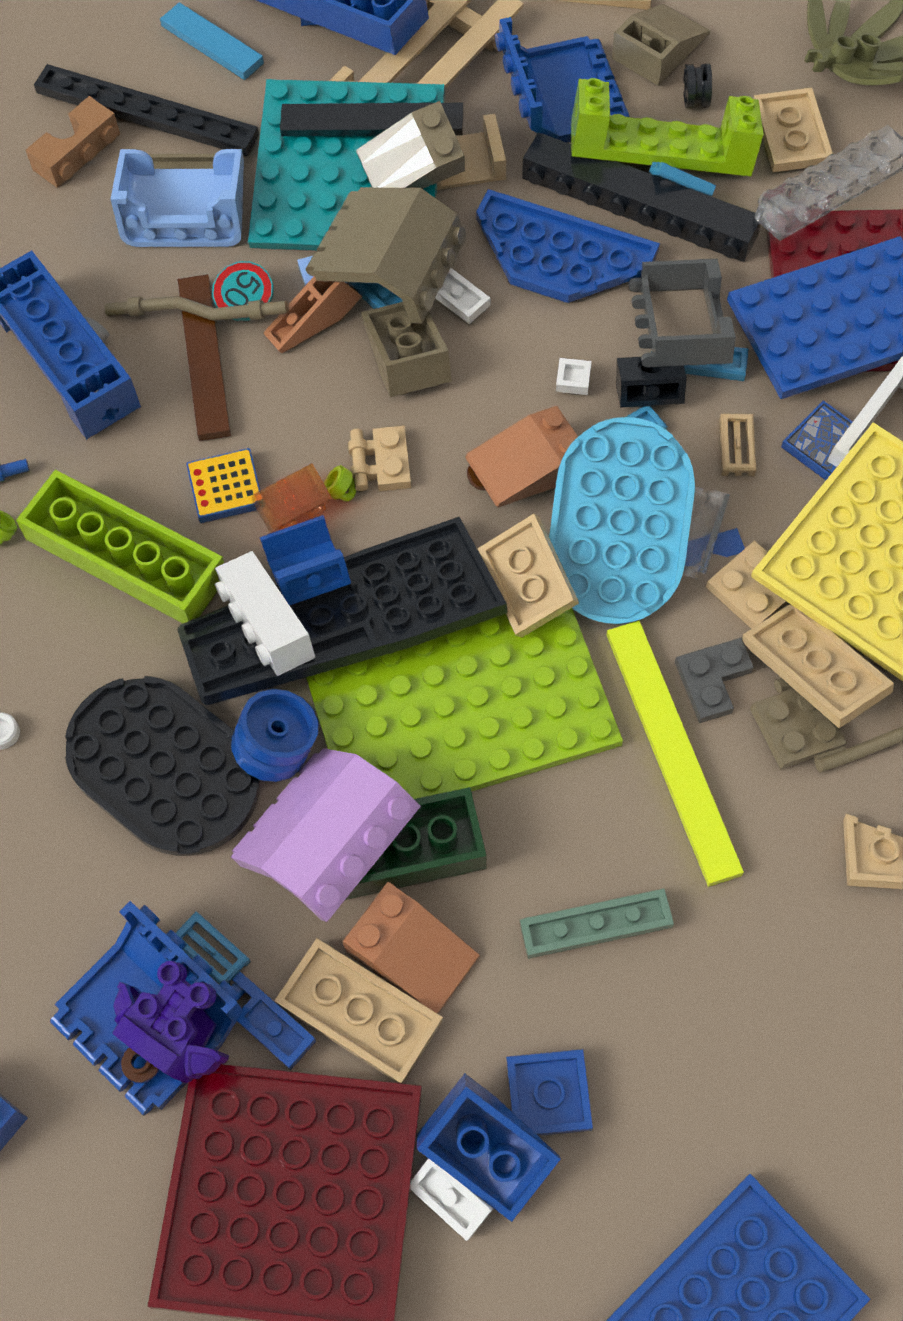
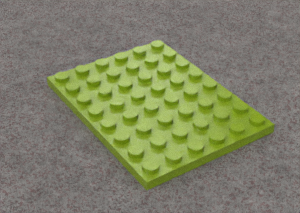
[306,608,623,799]

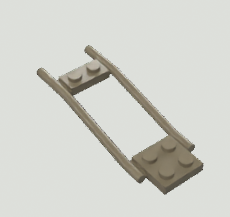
[750,650,903,773]

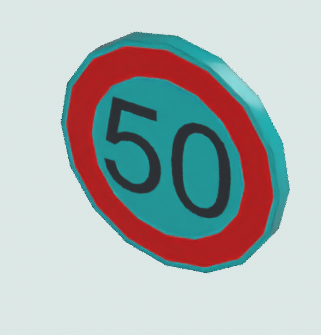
[212,261,274,321]

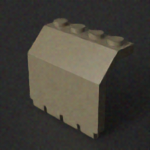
[306,187,466,323]

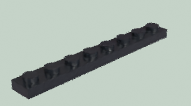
[34,64,259,157]

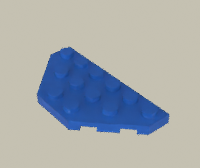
[476,189,660,303]

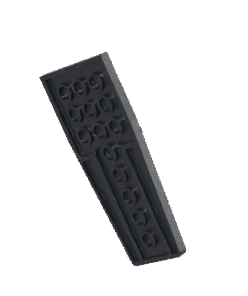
[177,516,508,705]

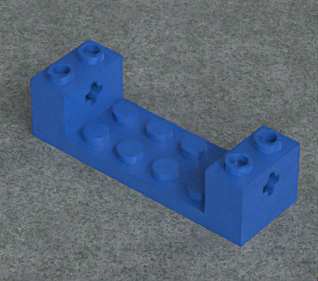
[0,250,141,440]

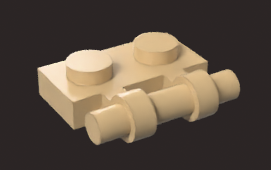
[348,426,411,491]

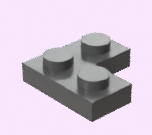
[675,638,754,723]

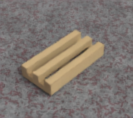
[719,414,756,476]

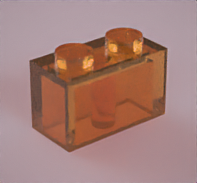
[251,463,332,533]

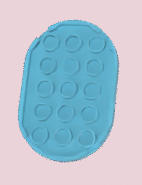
[549,417,695,624]

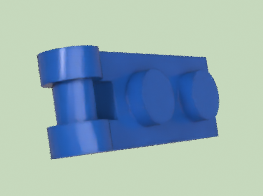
[232,971,316,1070]

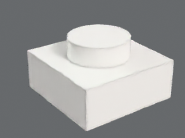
[556,358,592,395]

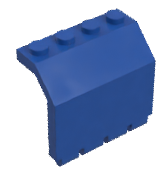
[495,17,630,143]
[50,901,243,1116]

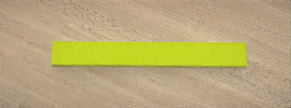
[606,621,744,887]

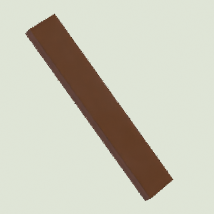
[178,274,231,441]

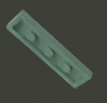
[520,889,674,959]

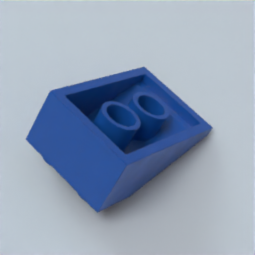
[417,1073,561,1222]

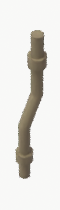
[105,296,289,321]

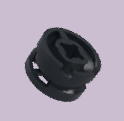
[683,63,712,108]

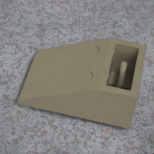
[612,4,710,86]

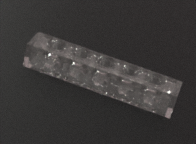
[754,125,903,241]

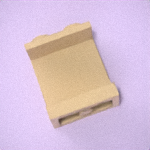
[437,114,506,190]

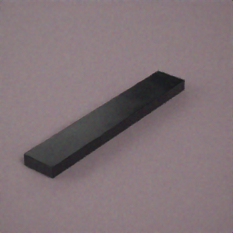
[280,102,464,136]

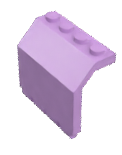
[231,748,421,922]

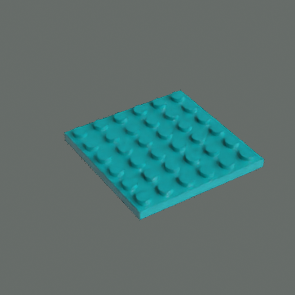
[248,79,445,251]

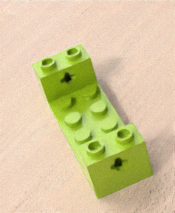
[571,78,764,177]

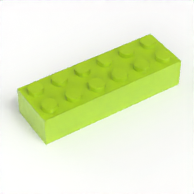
[16,469,225,623]

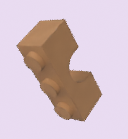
[25,96,120,188]

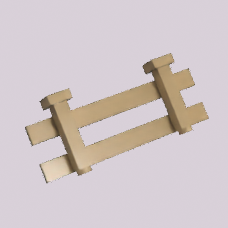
[329,0,524,89]

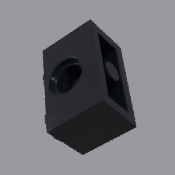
[616,357,687,408]

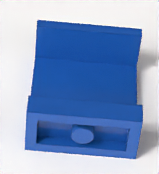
[260,515,351,606]

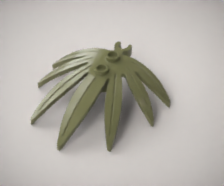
[804,0,903,85]

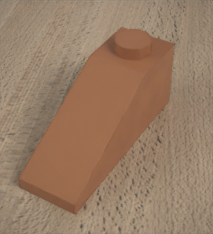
[263,276,362,353]

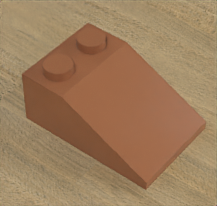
[465,406,578,508]
[343,882,480,1014]

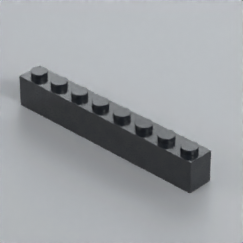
[522,132,763,262]

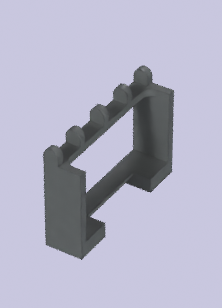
[628,259,736,367]

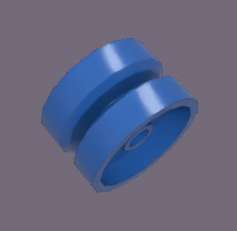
[231,689,318,782]

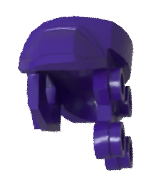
[112,961,229,1083]

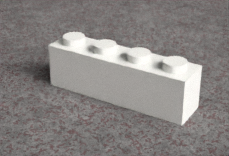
[215,551,316,676]

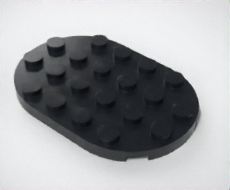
[65,676,260,856]

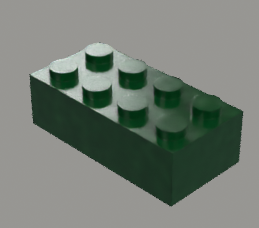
[345,787,487,900]

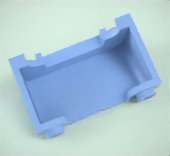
[110,149,244,247]

